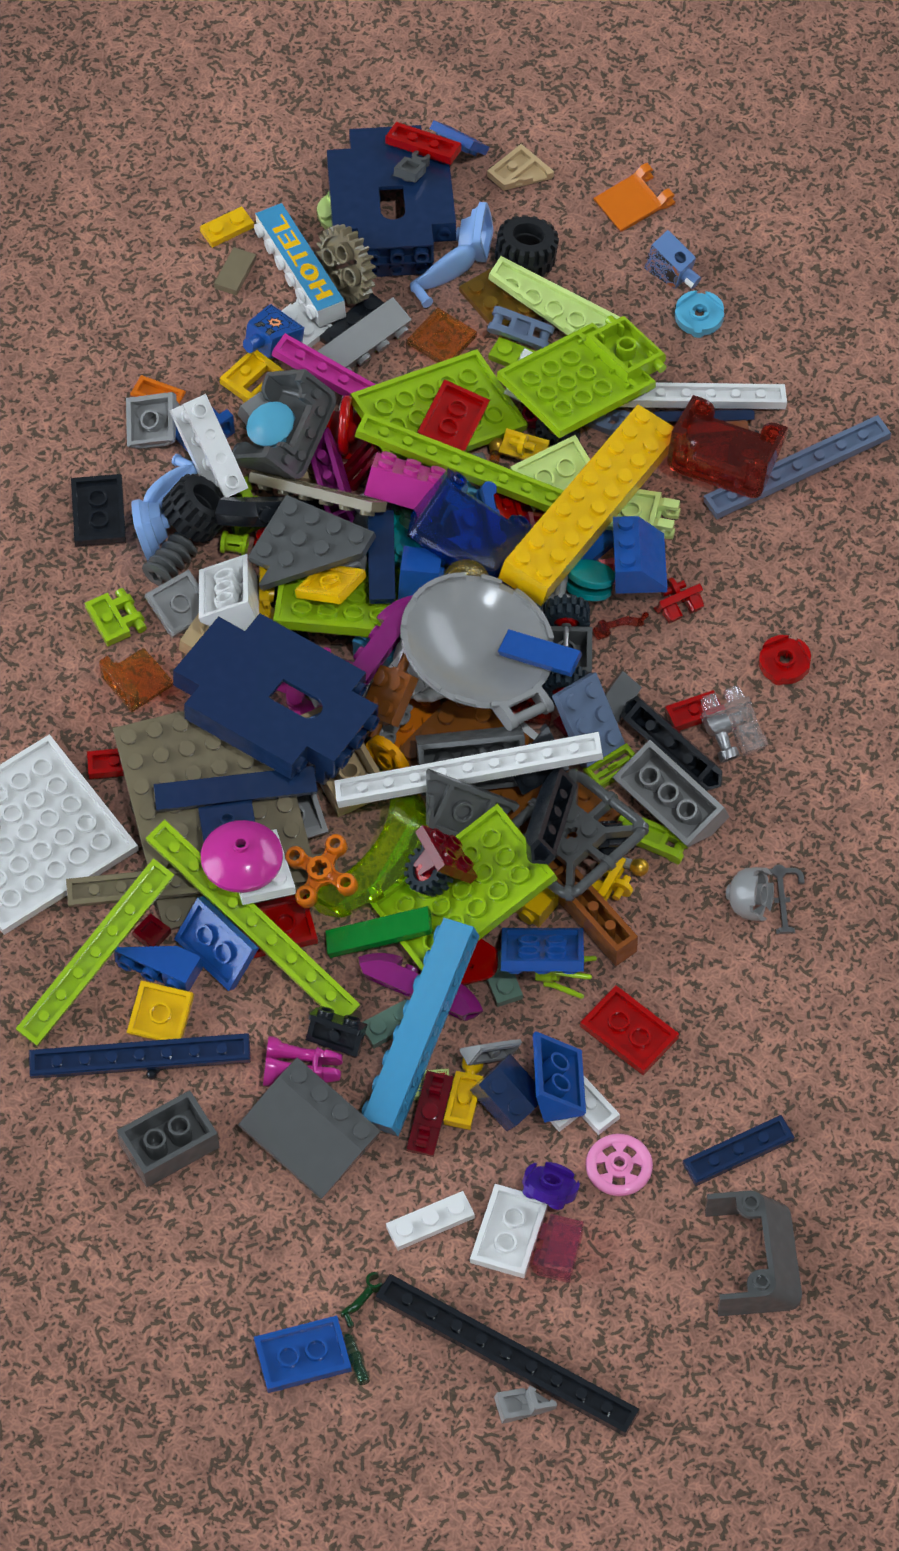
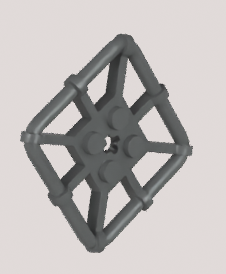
[511,769,649,901]

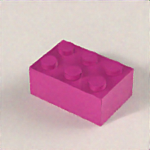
[364,451,451,516]

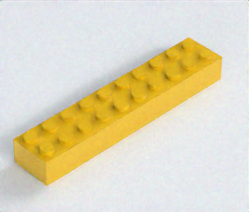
[498,404,680,606]

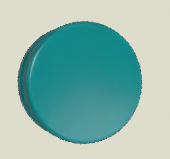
[566,559,615,601]

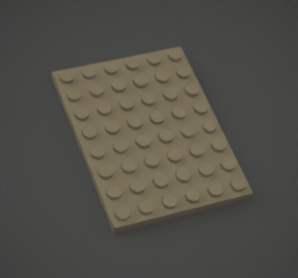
[113,711,321,930]

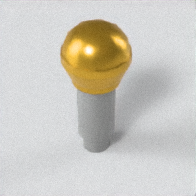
[623,856,649,877]

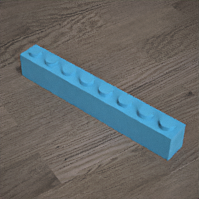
[362,918,480,1137]

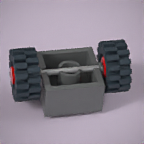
[542,594,593,705]

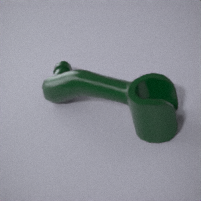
[341,1272,383,1328]

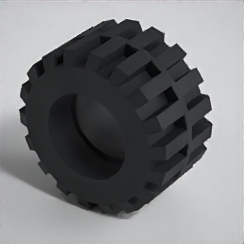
[495,215,559,277]
[162,474,225,543]

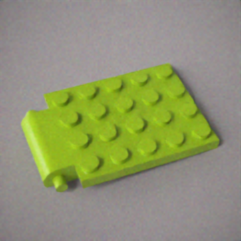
[497,315,667,438]

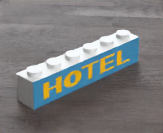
[254,203,346,327]

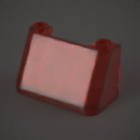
[667,395,788,498]

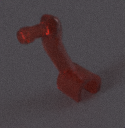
[593,612,649,640]

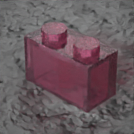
[533,1214,584,1283]

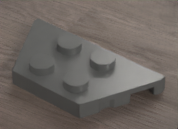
[426,769,520,836]

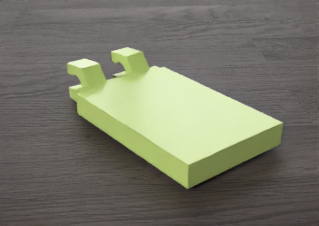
[606,489,681,539]

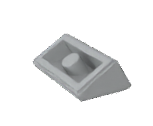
[459,1039,522,1065]

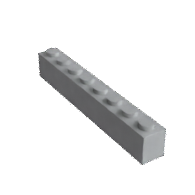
[237,297,412,426]

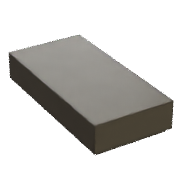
[214,247,256,296]

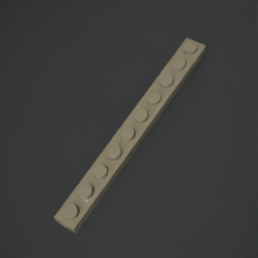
[66,853,338,908]

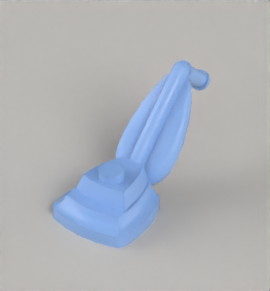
[410,202,493,308]
[131,454,197,562]

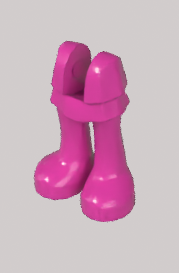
[263,1036,343,1087]

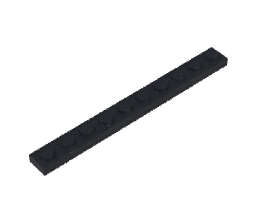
[375,1274,640,1437]

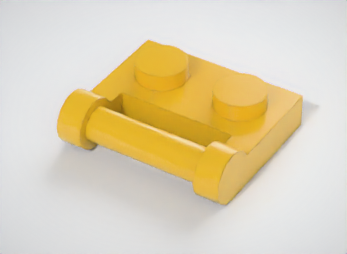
[219,350,284,403]

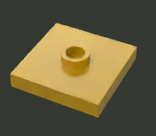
[295,566,366,604]
[126,980,195,1040]

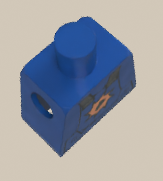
[243,304,305,358]

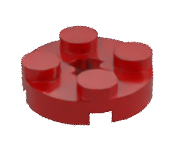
[759,635,811,685]

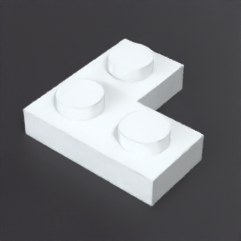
[550,1076,620,1135]

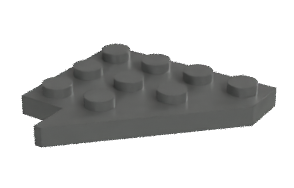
[248,495,376,590]

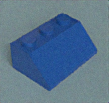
[613,516,667,594]

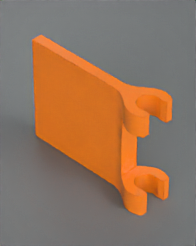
[594,163,675,232]

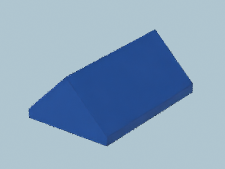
[533,1031,586,1122]

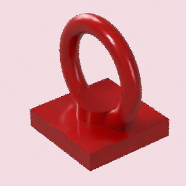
[326,395,371,462]

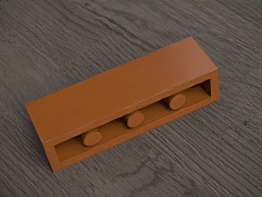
[554,865,638,966]

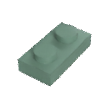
[486,950,523,1007]
[363,999,408,1049]

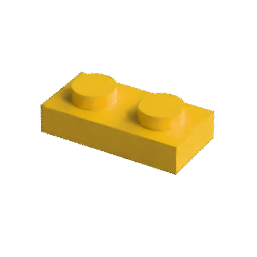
[200,206,254,248]

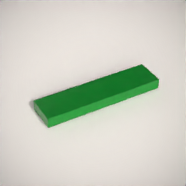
[325,906,433,958]

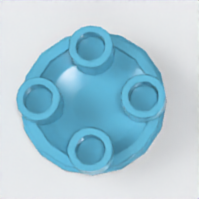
[246,402,295,446]

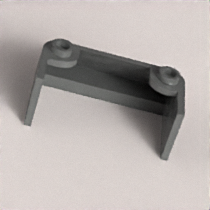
[705,1190,802,1317]

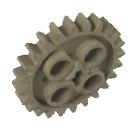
[316,224,376,305]

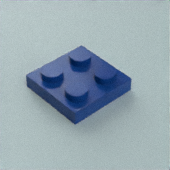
[429,120,490,156]

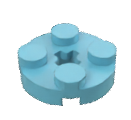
[675,291,724,338]

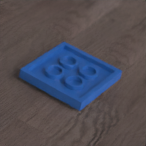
[501,928,584,974]

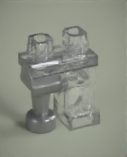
[700,685,769,763]

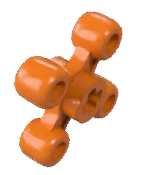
[285,834,358,908]

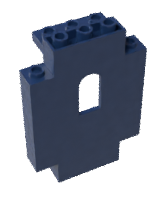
[327,125,456,277]
[173,613,380,785]

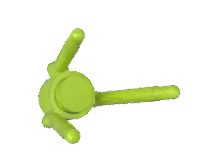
[535,956,597,999]

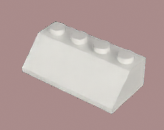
[199,554,259,631]

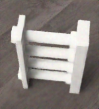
[170,394,248,497]

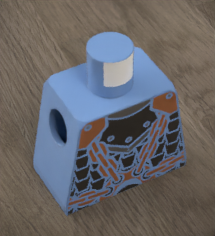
[644,230,701,289]

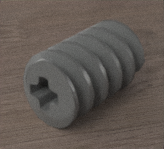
[142,532,198,586]

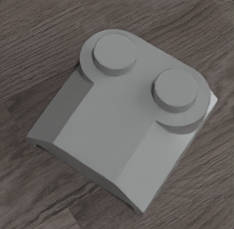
[126,392,180,449]

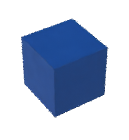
[398,546,445,600]

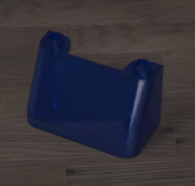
[409,468,532,578]

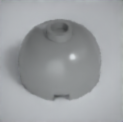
[726,867,774,921]

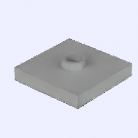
[145,570,199,638]

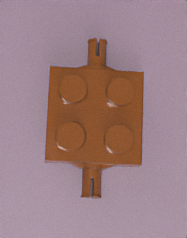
[365,653,419,738]

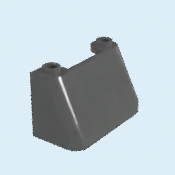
[232,369,336,479]

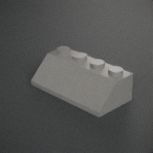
[613,740,730,847]

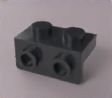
[305,1006,368,1057]

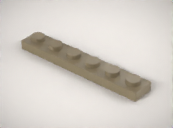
[248,472,387,516]

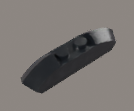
[215,496,325,527]
[621,695,722,791]
[526,767,578,864]

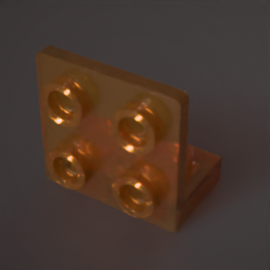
[99,648,173,712]

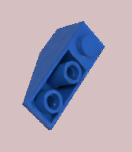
[114,946,203,991]

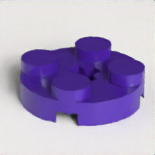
[522,1162,580,1210]

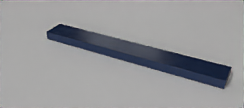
[29,1033,251,1079]

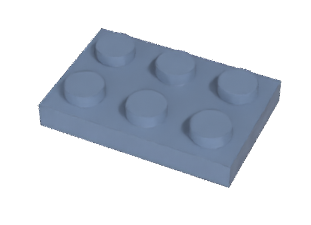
[552,672,625,767]

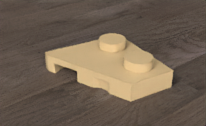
[487,144,554,191]

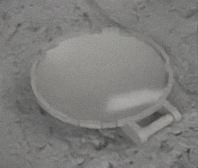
[400,572,554,731]

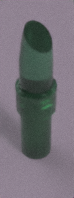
[344,1334,370,1385]

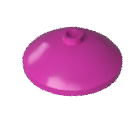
[201,820,283,893]

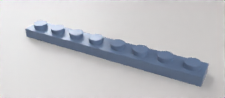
[703,415,891,520]

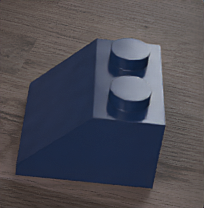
[470,1054,539,1131]

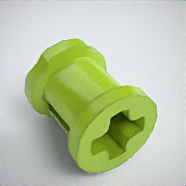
[220,530,250,555]

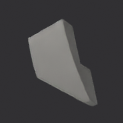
[494,1386,557,1424]

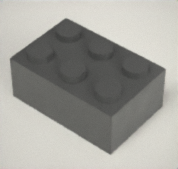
[117,1090,220,1188]

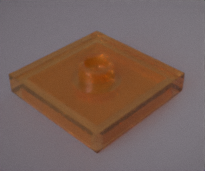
[407,307,477,363]

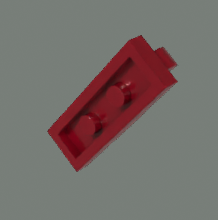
[406,1070,454,1157]

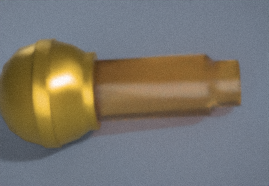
[489,438,503,465]

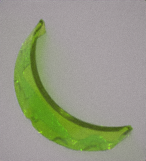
[306,770,427,918]

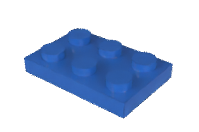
[174,896,259,991]
[254,1315,352,1393]

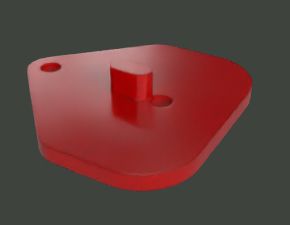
[461,938,498,985]

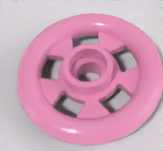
[586,1134,653,1196]

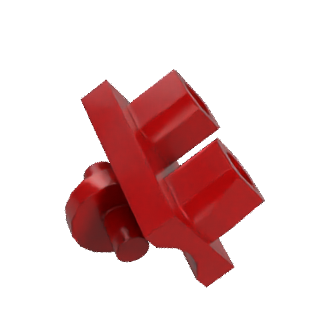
[654,577,704,624]

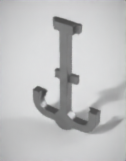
[767,865,805,934]

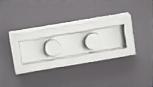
[386,1191,475,1251]

